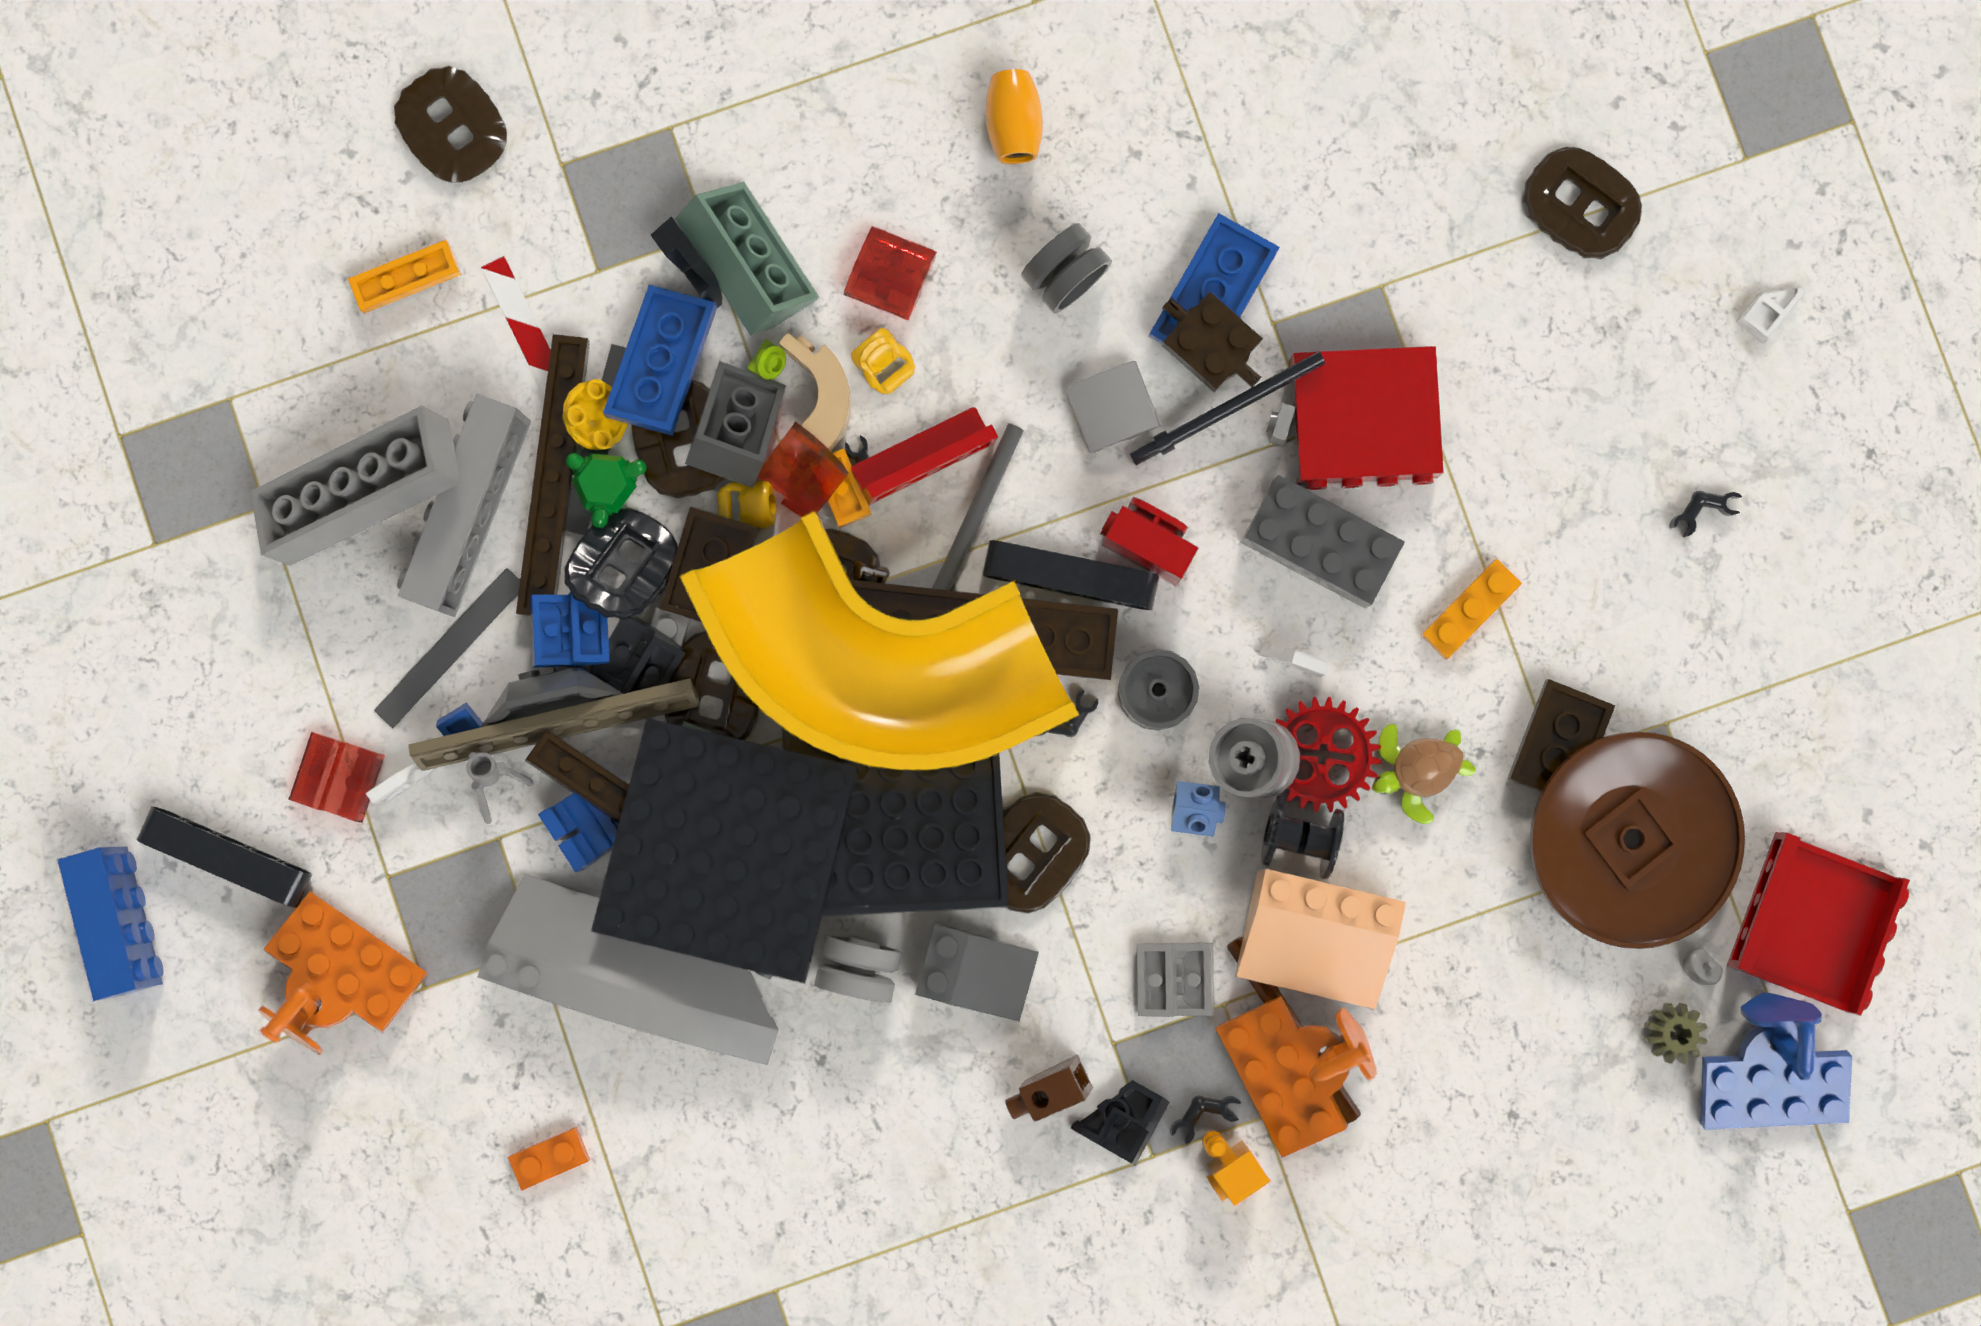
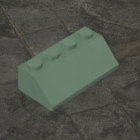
[675,182,819,336]

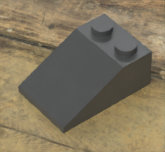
[685,361,786,488]
[915,922,1039,1022]

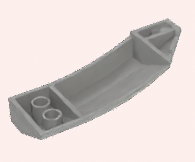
[477,874,779,1065]

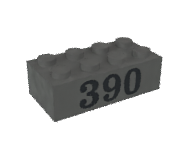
[1240,475,1405,609]

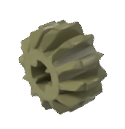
[1644,1002,1708,1064]

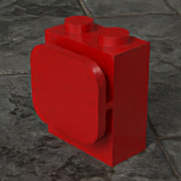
[1100,497,1199,586]

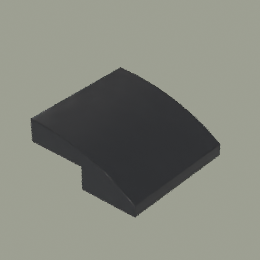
[590,615,686,694]

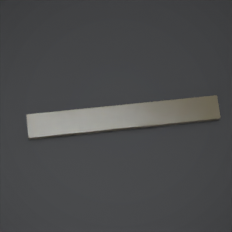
[408,679,700,771]

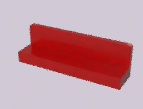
[851,407,998,506]

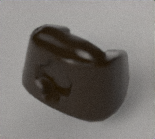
[852,556,890,583]

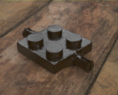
[1161,292,1263,393]

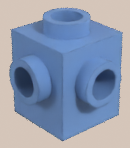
[1171,781,1226,837]

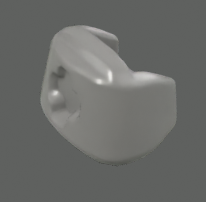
[1683,948,1723,985]

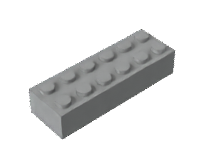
[397,393,531,617]
[250,406,462,566]

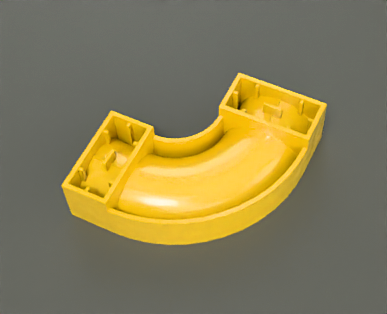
[680,511,1079,770]

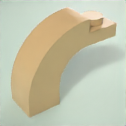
[779,332,852,457]

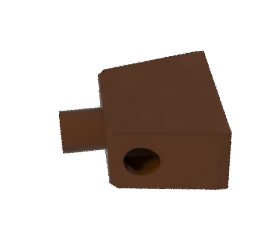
[1005,1055,1093,1122]

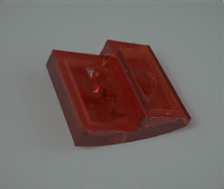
[843,226,937,321]
[758,421,849,518]
[288,732,385,823]

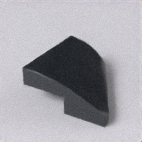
[651,216,722,308]
[1070,1080,1170,1166]

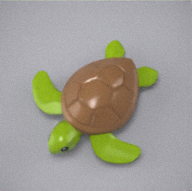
[1372,724,1476,824]

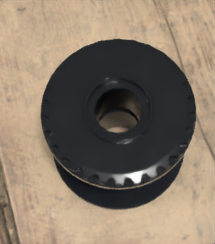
[1261,795,1344,879]

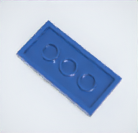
[1148,213,1280,344]
[603,285,717,436]

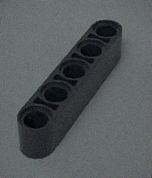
[982,540,1159,611]
[136,806,313,908]

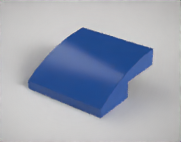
[530,591,610,668]

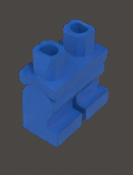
[538,793,619,872]

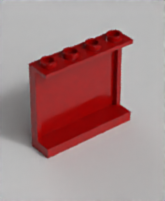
[1289,346,1444,490]
[1726,832,1910,1016]

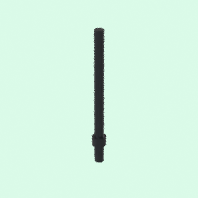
[1130,351,1326,466]

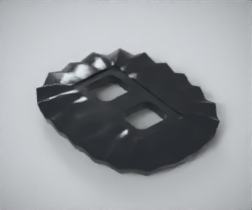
[564,508,678,620]

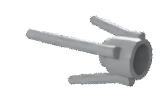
[466,752,533,824]

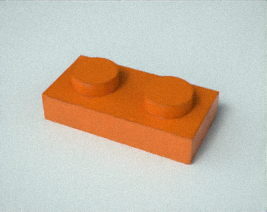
[508,1127,591,1191]

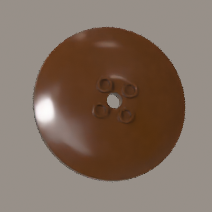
[1530,732,1745,949]

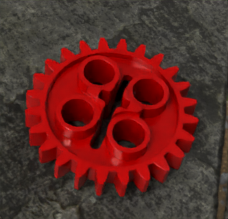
[1275,697,1381,813]

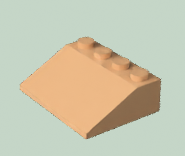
[1235,869,1406,1009]

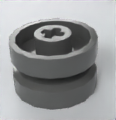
[1021,223,1112,313]
[1117,649,1199,731]

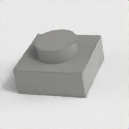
[1266,403,1296,447]
[650,607,691,647]

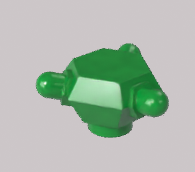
[566,453,646,528]

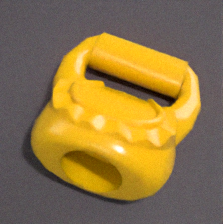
[850,328,915,394]
[717,481,776,529]

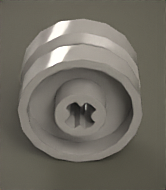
[1208,718,1300,798]
[814,935,902,1003]

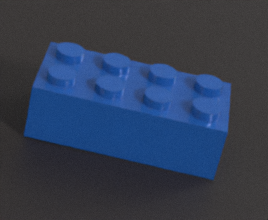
[57,846,164,1001]

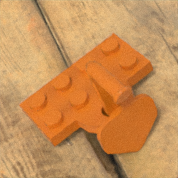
[258,891,428,1055]
[1216,996,1377,1158]

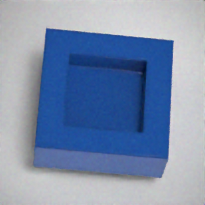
[436,702,483,736]

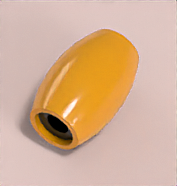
[985,69,1043,164]

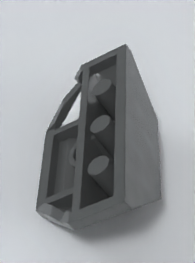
[481,666,623,727]

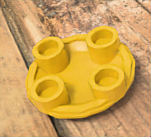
[563,379,627,451]

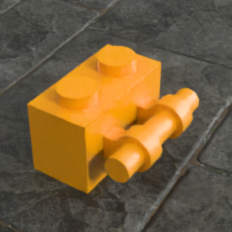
[1202,1130,1271,1206]

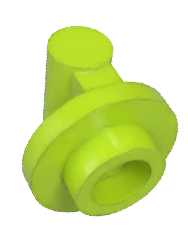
[746,339,786,380]

